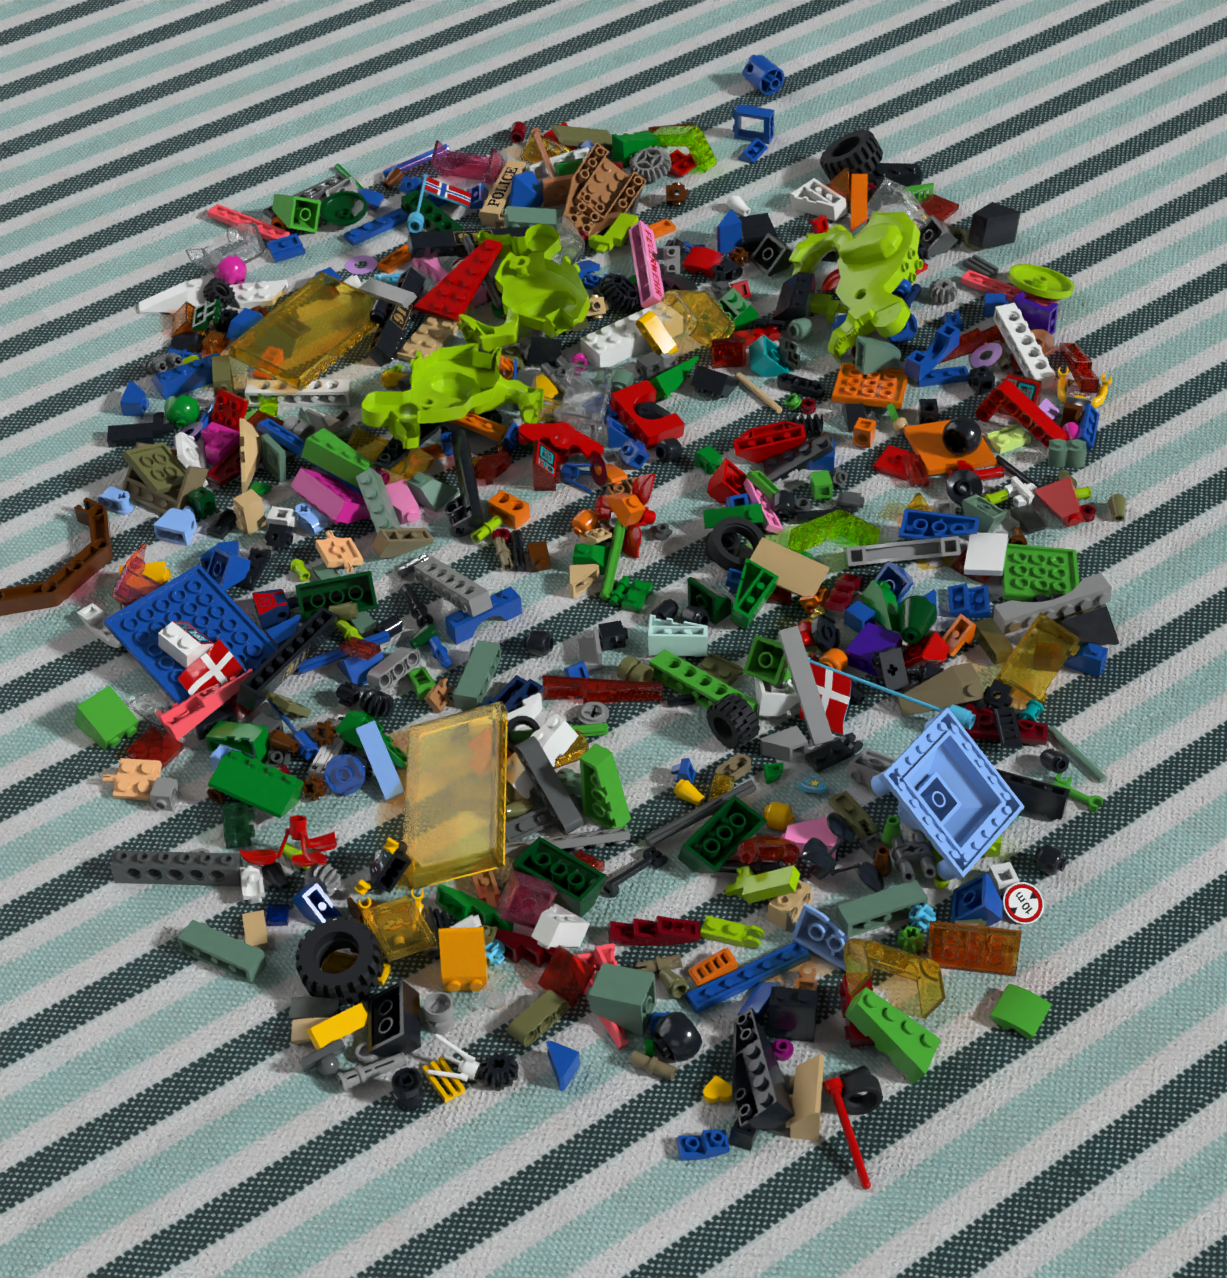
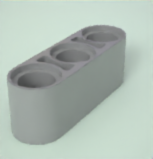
[367,647,421,689]

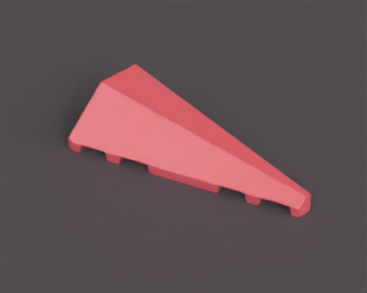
[155,669,254,741]
[568,943,628,1049]

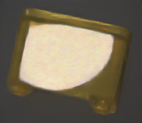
[661,290,735,353]
[992,612,1081,704]

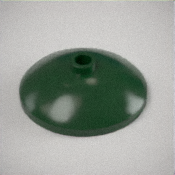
[320,191,367,227]

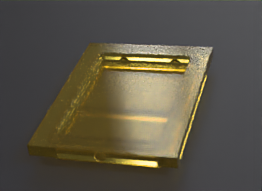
[361,895,438,962]

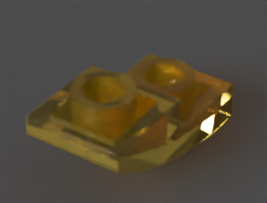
[707,773,735,816]

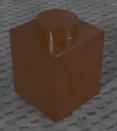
[527,541,550,572]

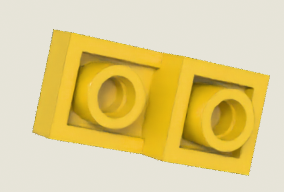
[536,374,558,401]

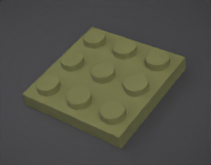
[122,442,187,495]

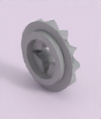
[577,702,609,725]

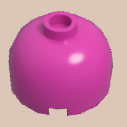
[214,254,247,285]

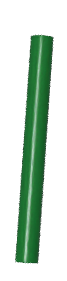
[335,163,364,189]

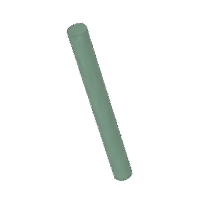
[1047,726,1107,783]

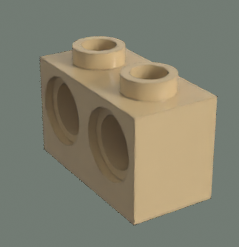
[768,880,812,931]

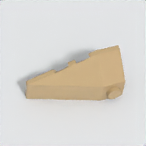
[239,418,262,494]

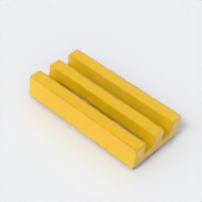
[422,1056,465,1103]

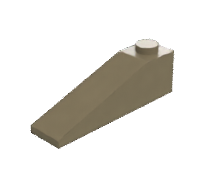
[897,662,985,717]

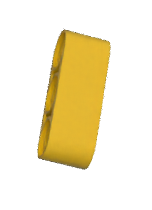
[635,311,678,357]

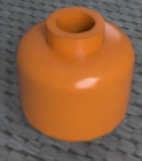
[572,509,599,536]
[819,648,848,672]

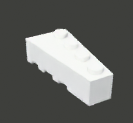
[497,713,579,799]

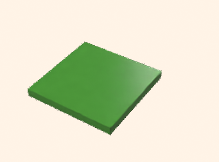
[1002,544,1080,602]

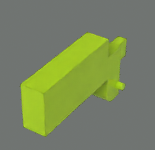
[588,213,639,254]
[809,293,848,323]
[725,865,800,904]

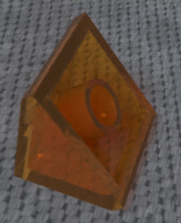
[829,168,852,214]
[171,301,206,338]

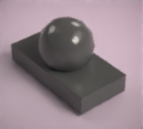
[300,1039,345,1077]

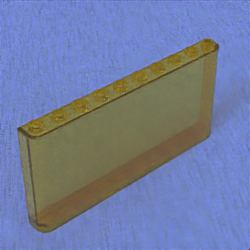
[229,271,389,391]
[400,701,508,891]

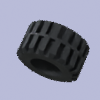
[706,693,760,750]

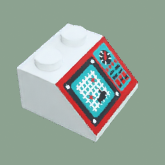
[158,621,214,668]

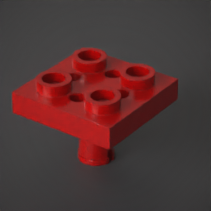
[210,389,249,431]

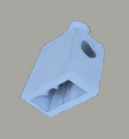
[153,506,197,546]

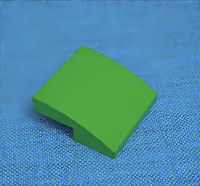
[989,984,1052,1040]

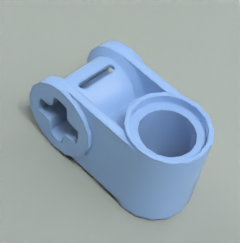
[97,486,133,515]
[295,503,329,536]

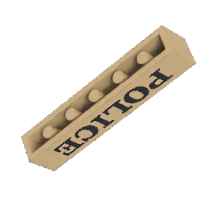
[479,160,526,227]

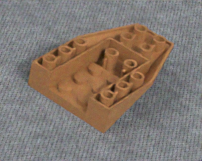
[562,142,647,237]

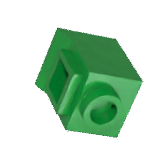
[695,445,722,476]

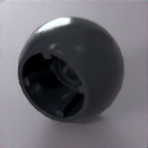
[942,417,982,456]
[654,1011,702,1062]

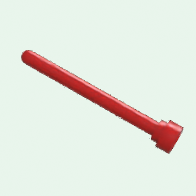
[823,1077,871,1190]

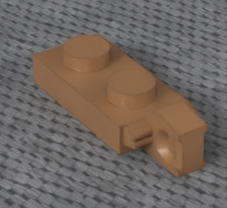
[469,864,501,909]

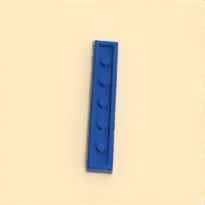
[685,942,811,1014]

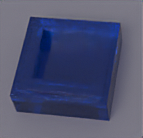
[266,904,290,926]

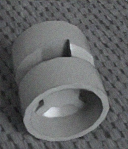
[282,416,316,441]
[424,992,455,1034]

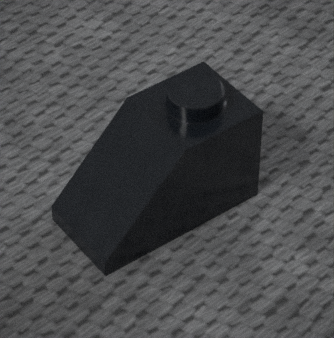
[635,401,671,420]

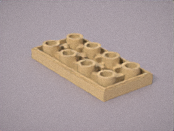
[750,537,829,597]

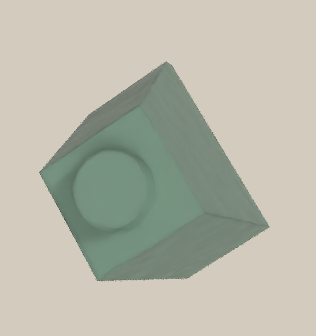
[855,336,901,375]

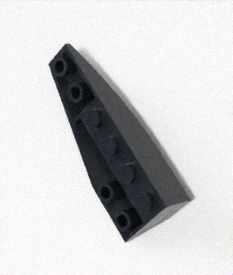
[373,422,444,470]
[732,1008,794,1130]

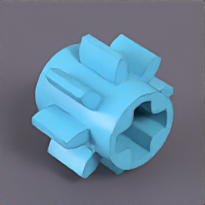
[909,903,936,931]
[486,939,505,966]

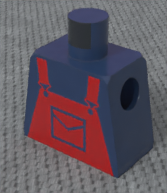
[252,589,299,630]

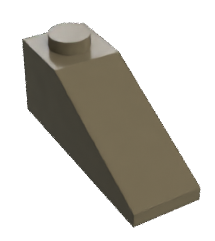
[372,528,434,558]

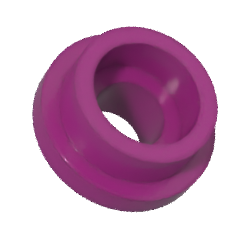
[771,1039,794,1061]

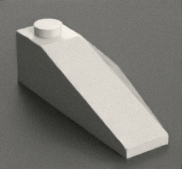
[139,279,206,316]
[754,677,799,718]

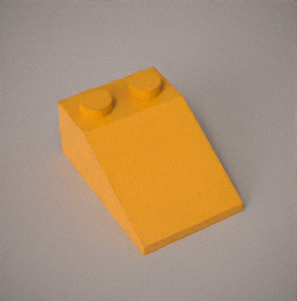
[439,927,488,992]

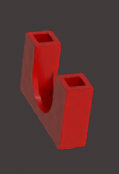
[610,380,685,450]

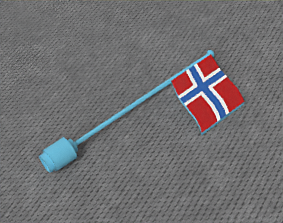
[407,174,471,233]

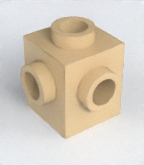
[586,294,608,320]

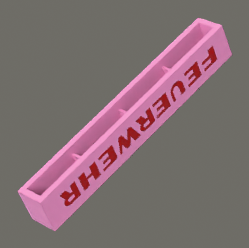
[629,220,666,309]

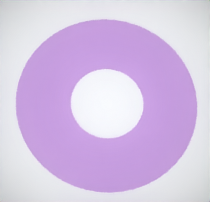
[345,255,377,274]
[970,343,1002,368]
[173,422,203,444]

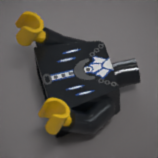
[354,837,412,896]

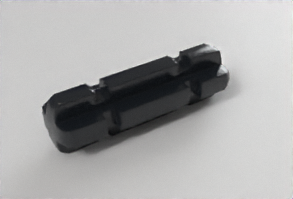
[667,693,706,708]

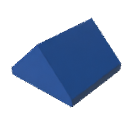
[717,210,742,254]
[337,645,384,687]

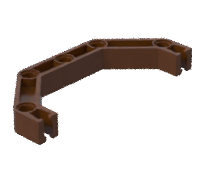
[0,497,113,616]

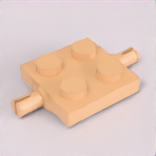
[315,530,363,573]
[103,758,172,801]

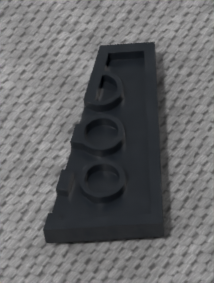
[763,434,834,484]

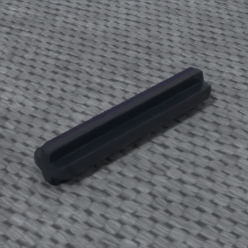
[511,529,526,572]

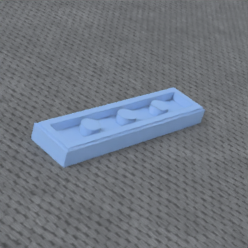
[356,720,406,802]

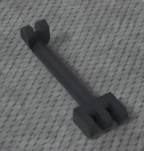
[604,846,668,897]

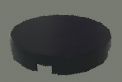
[170,332,205,353]
[811,613,840,653]

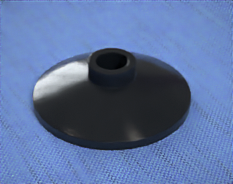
[946,469,983,505]

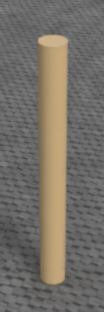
[736,373,782,414]

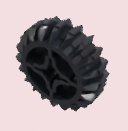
[599,272,640,313]

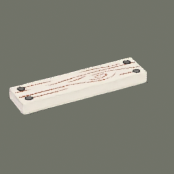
[308,714,347,778]

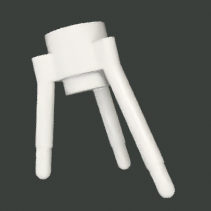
[427,1034,481,1082]

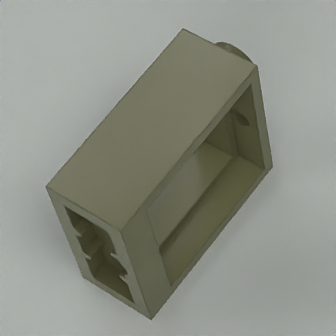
[212,355,235,409]

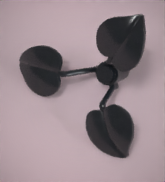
[801,812,884,892]

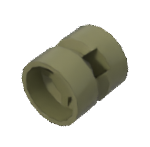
[617,655,654,690]

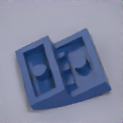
[948,583,991,618]

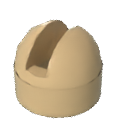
[893,417,908,433]

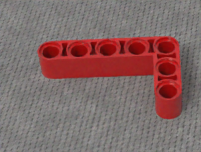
[976,380,1068,449]

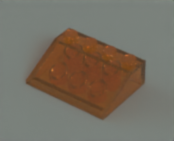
[926,921,1022,976]

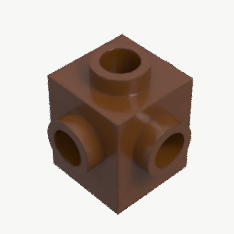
[666,182,688,206]

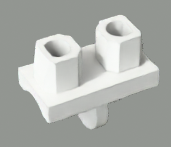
[1004,476,1037,509]
[240,865,265,904]

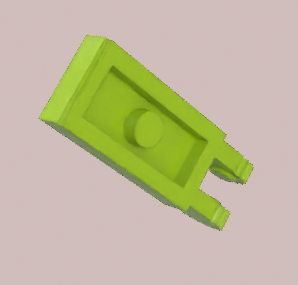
[700,916,765,949]

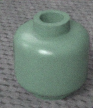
[788,318,813,341]

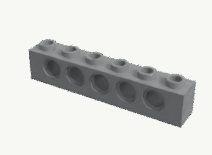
[414,557,493,617]

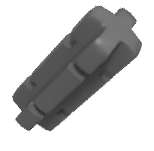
[397,553,430,578]

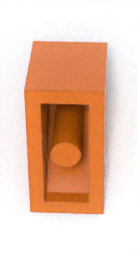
[605,492,645,527]

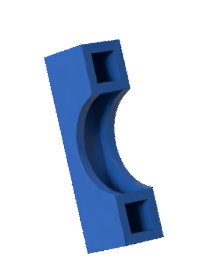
[905,323,960,381]
[445,586,522,645]

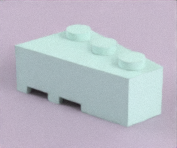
[648,614,708,657]

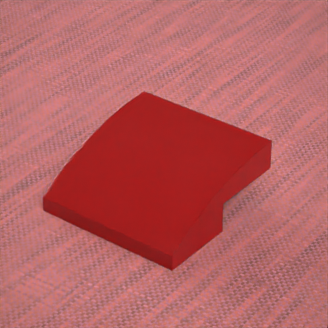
[667,150,702,177]
[681,247,725,277]

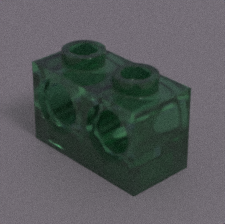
[223,802,255,849]

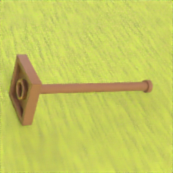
[531,128,573,208]

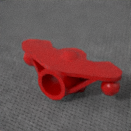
[517,422,604,465]

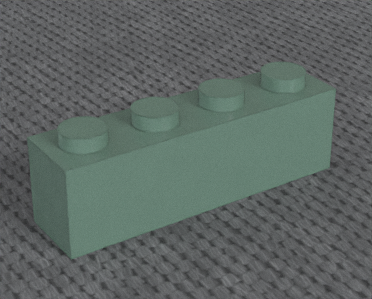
[504,206,570,235]
[356,468,401,534]
[452,640,501,711]
[836,880,928,938]
[177,920,267,984]

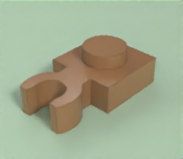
[424,678,454,713]
[794,966,818,990]

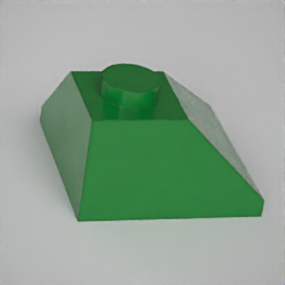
[573,544,610,575]

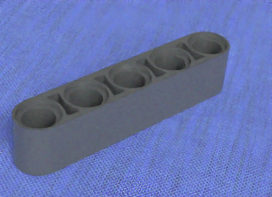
[514,736,584,835]

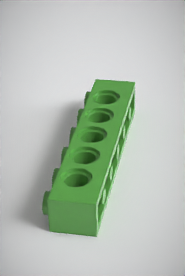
[649,649,758,715]

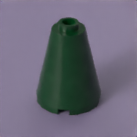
[898,595,938,644]

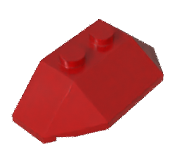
[733,421,807,464]

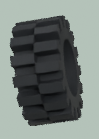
[203,277,235,309]

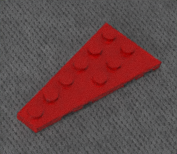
[414,238,503,322]

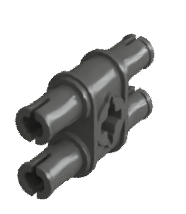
[142,353,183,374]
[540,357,589,399]
[891,831,936,883]

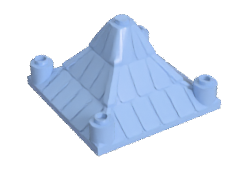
[871,707,1024,881]

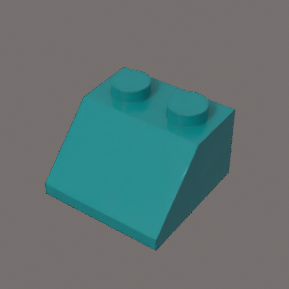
[749,335,789,377]

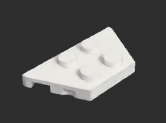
[229,280,288,309]
[175,432,208,487]

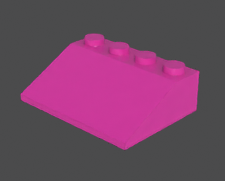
[291,468,371,524]

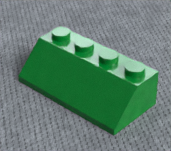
[208,750,304,818]

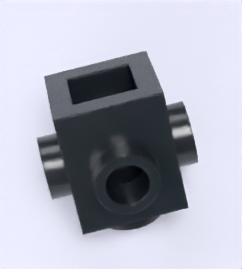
[968,365,995,395]
[265,523,293,552]
[984,679,1014,712]

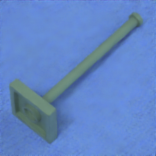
[261,422,369,483]

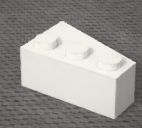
[790,178,847,221]
[531,904,590,949]

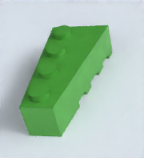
[301,428,376,488]
[580,743,631,829]
[845,987,941,1084]

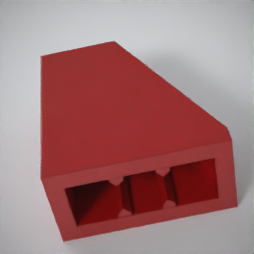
[1035,477,1085,528]

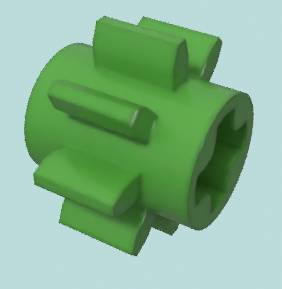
[897,926,925,954]

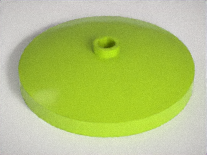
[1008,264,1075,299]

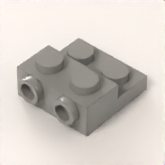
[846,748,896,788]

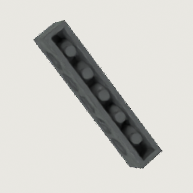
[110,850,243,886]

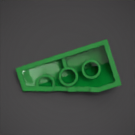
[649,356,699,401]
[335,711,413,768]

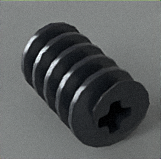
[786,414,823,437]

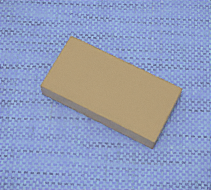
[242,910,269,949]

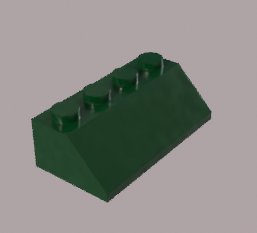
[295,571,378,623]
[678,795,767,874]
[512,836,607,918]

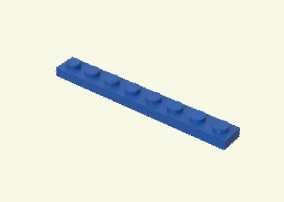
[344,194,450,246]
[256,418,363,497]

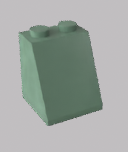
[586,963,657,1037]

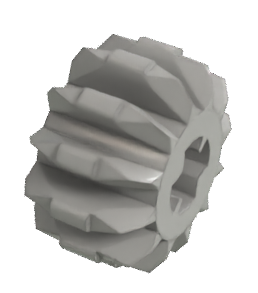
[929,279,958,304]
[304,864,342,897]

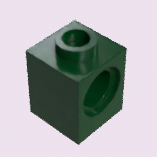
[188,486,217,519]

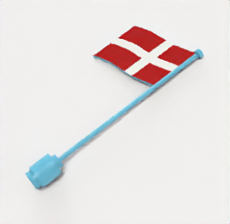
[799,657,976,736]

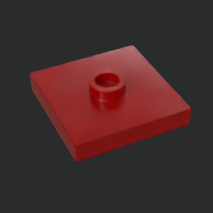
[873,445,920,481]

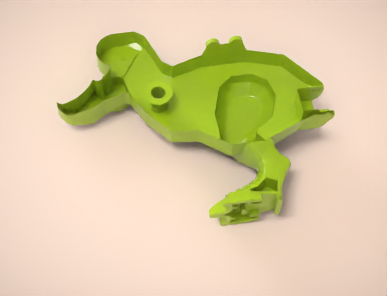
[789,212,923,361]
[456,224,590,352]
[361,343,544,449]

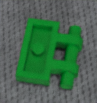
[609,576,653,613]

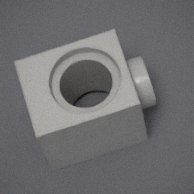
[150,777,180,811]

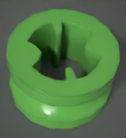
[784,393,802,411]

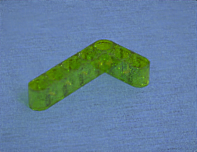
[652,126,717,173]
[787,510,881,553]

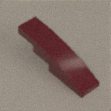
[824,573,863,612]
[608,916,701,946]
[494,929,568,973]

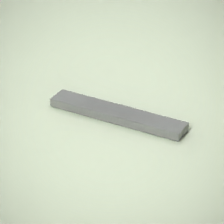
[359,278,417,308]
[778,626,834,747]

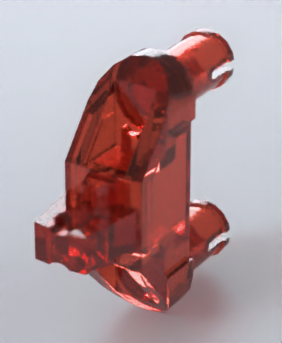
[470,443,512,485]
[737,835,800,866]

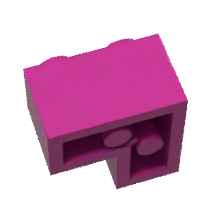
[201,422,240,466]

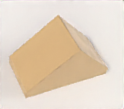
[570,564,600,599]

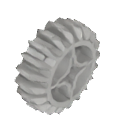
[629,146,671,183]

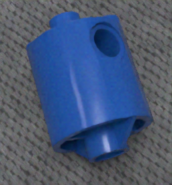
[742,55,784,95]

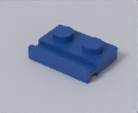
[266,233,305,263]

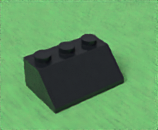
[773,272,816,322]
[368,980,421,1056]

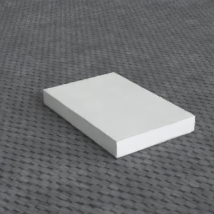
[964,532,1008,576]

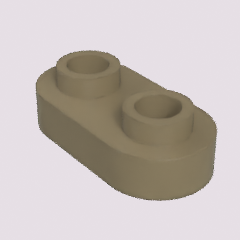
[715,754,751,785]

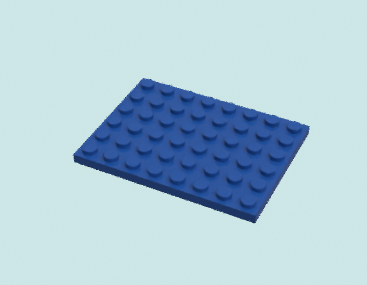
[104,564,278,711]

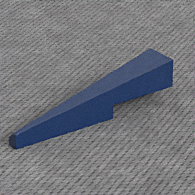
[450,675,545,743]

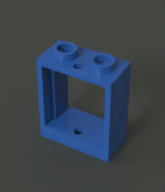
[733,104,774,144]

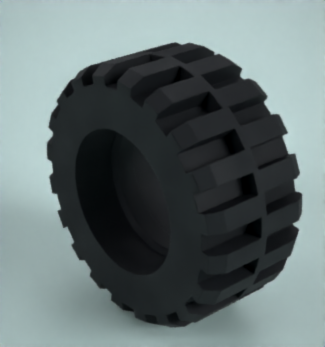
[820,129,883,186]
[295,917,384,1006]

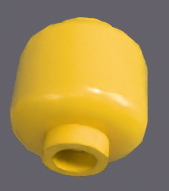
[763,801,795,831]

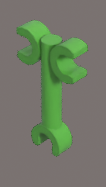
[1053,773,1103,813]

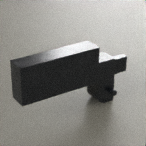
[107,412,175,448]

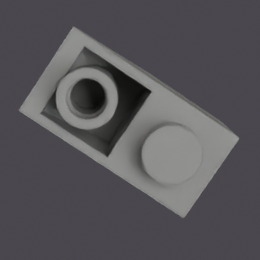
[760,725,808,762]

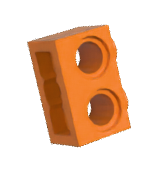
[487,490,530,530]

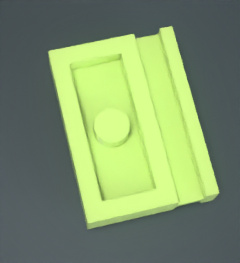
[986,423,1031,454]

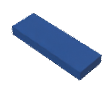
[916,366,969,387]
[1077,403,1100,450]

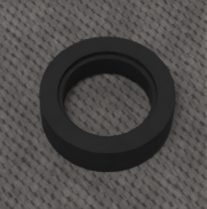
[708,517,765,571]

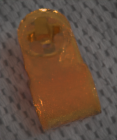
[202,330,230,357]

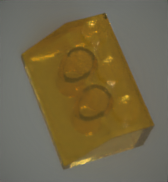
[518,133,572,165]

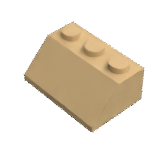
[786,1054,824,1141]

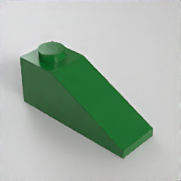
[703,504,763,529]
[860,580,901,635]

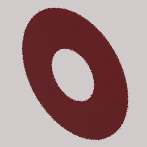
[589,451,607,486]

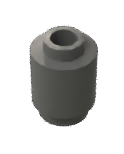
[837,491,865,512]

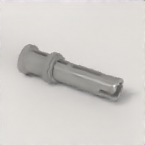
[337,1052,407,1093]

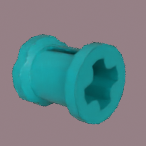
[1019,699,1044,722]

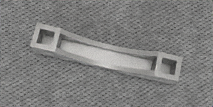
[843,536,961,566]
[994,573,1112,635]

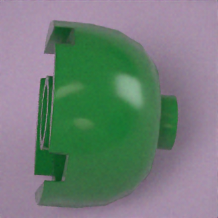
[164,395,200,428]

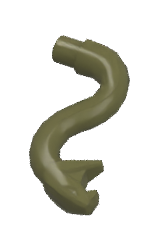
[948,227,984,250]

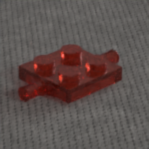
[126,726,184,771]

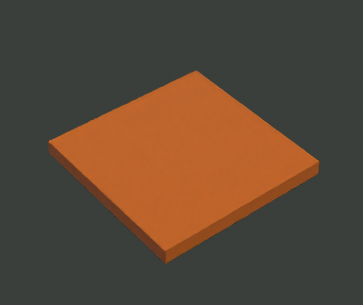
[831,363,909,409]
[903,417,997,476]

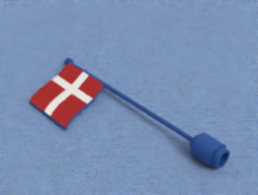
[178,633,319,760]

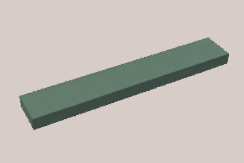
[312,563,377,638]

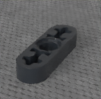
[777,373,825,399]

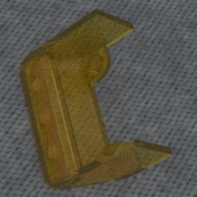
[348,426,435,481]
[843,938,946,1019]

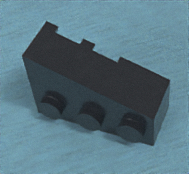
[868,163,922,195]

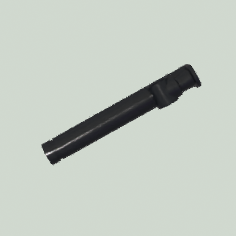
[444,430,484,538]

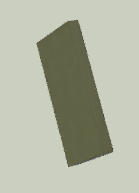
[551,125,612,150]

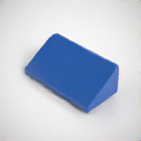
[738,138,768,164]
[469,183,489,209]
[738,982,779,1021]

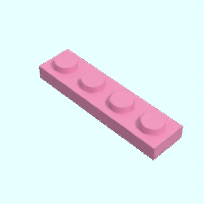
[743,478,783,534]

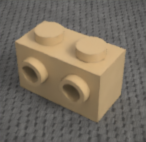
[233,489,267,535]

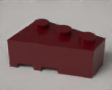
[838,972,876,1047]

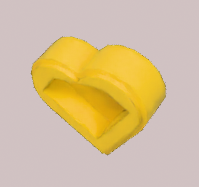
[703,1075,733,1103]

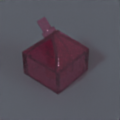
[495,870,557,929]

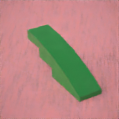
[435,884,514,932]

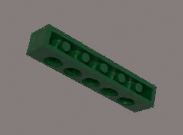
[401,190,465,257]

